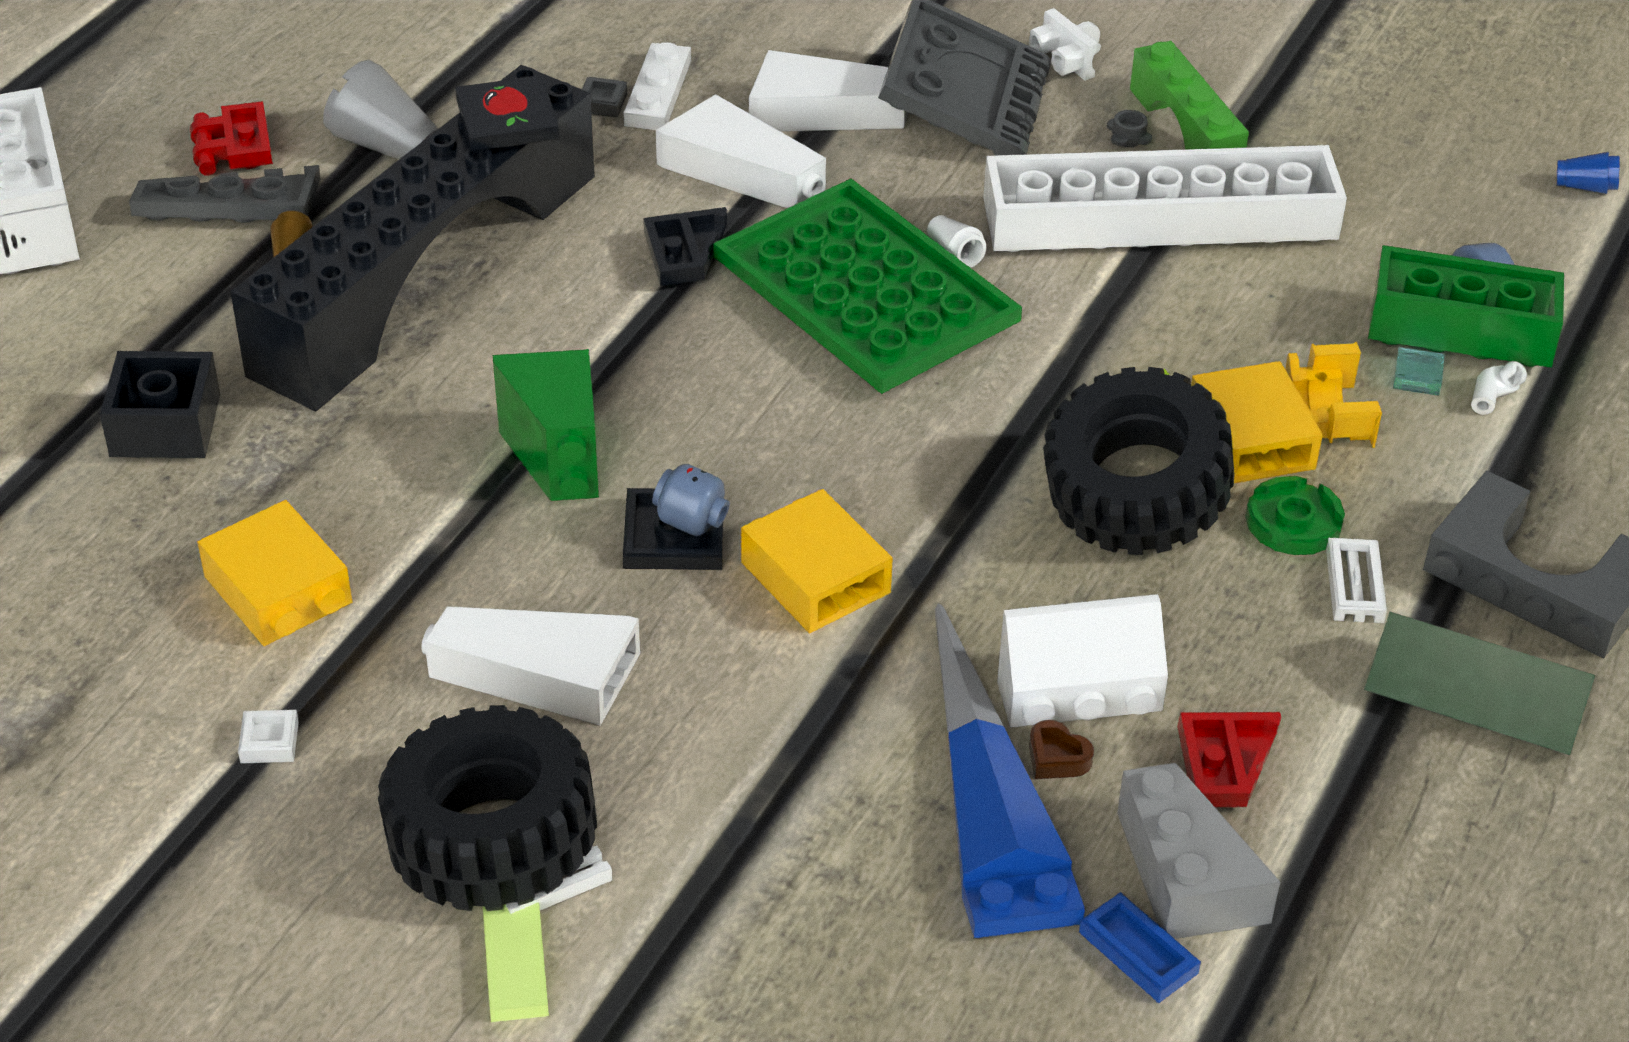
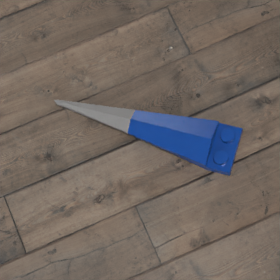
[935,603,1085,938]

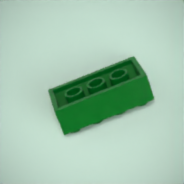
[1368,245,1564,368]

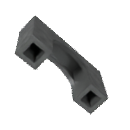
[1423,470,1629,659]

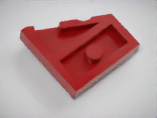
[1177,712,1281,807]

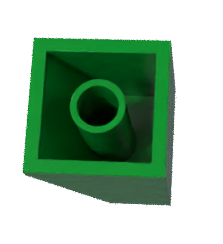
[493,349,599,501]

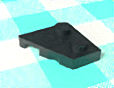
[643,207,727,286]

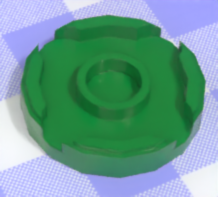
[1245,476,1345,555]

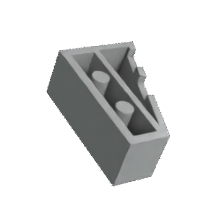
[1117,763,1280,939]

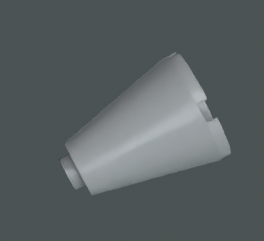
[323,60,439,159]

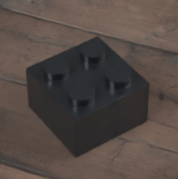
[100,351,220,458]

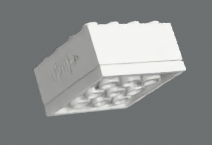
[0,87,80,274]

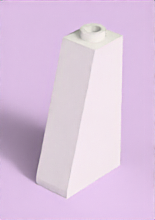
[749,50,909,132]
[656,94,826,208]
[422,606,640,726]

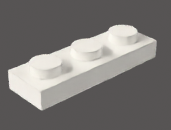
[624,43,691,130]

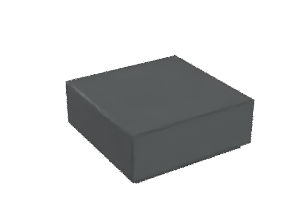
[582,77,627,117]

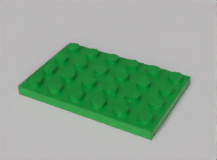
[713,178,1022,394]

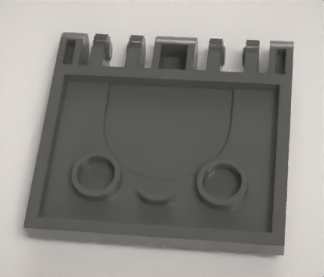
[878,0,1051,156]

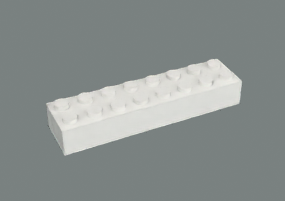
[983,145,1347,252]

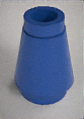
[1557,152,1620,194]

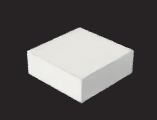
[238,710,299,763]

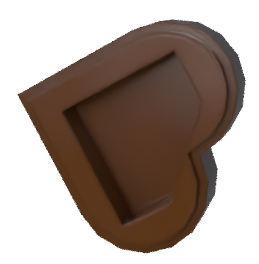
[1029,720,1094,779]

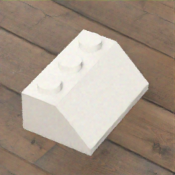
[997,594,1168,727]

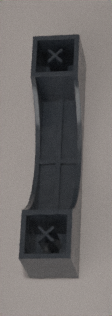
[230,65,595,412]

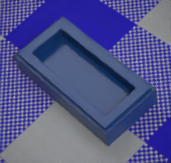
[1079,892,1201,1003]

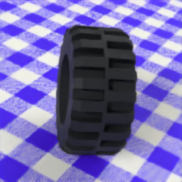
[1043,367,1234,555]
[378,705,597,911]

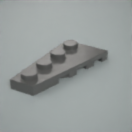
[129,165,321,223]

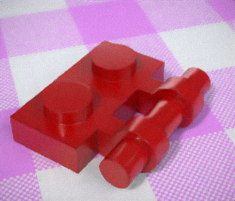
[190,101,273,176]

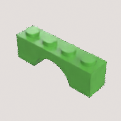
[1130,41,1249,150]

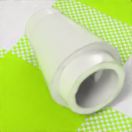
[927,215,986,268]

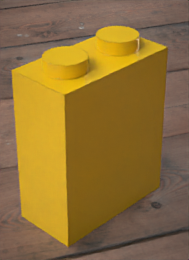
[1191,361,1323,483]
[741,489,893,634]
[197,500,352,646]

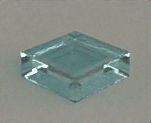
[1393,347,1445,396]

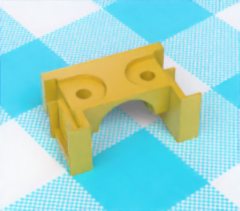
[1285,342,1382,448]

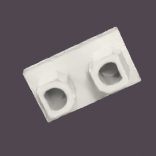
[1029,8,1101,81]

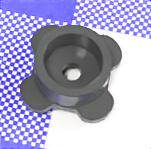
[1107,110,1152,147]

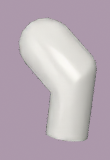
[1471,361,1527,415]

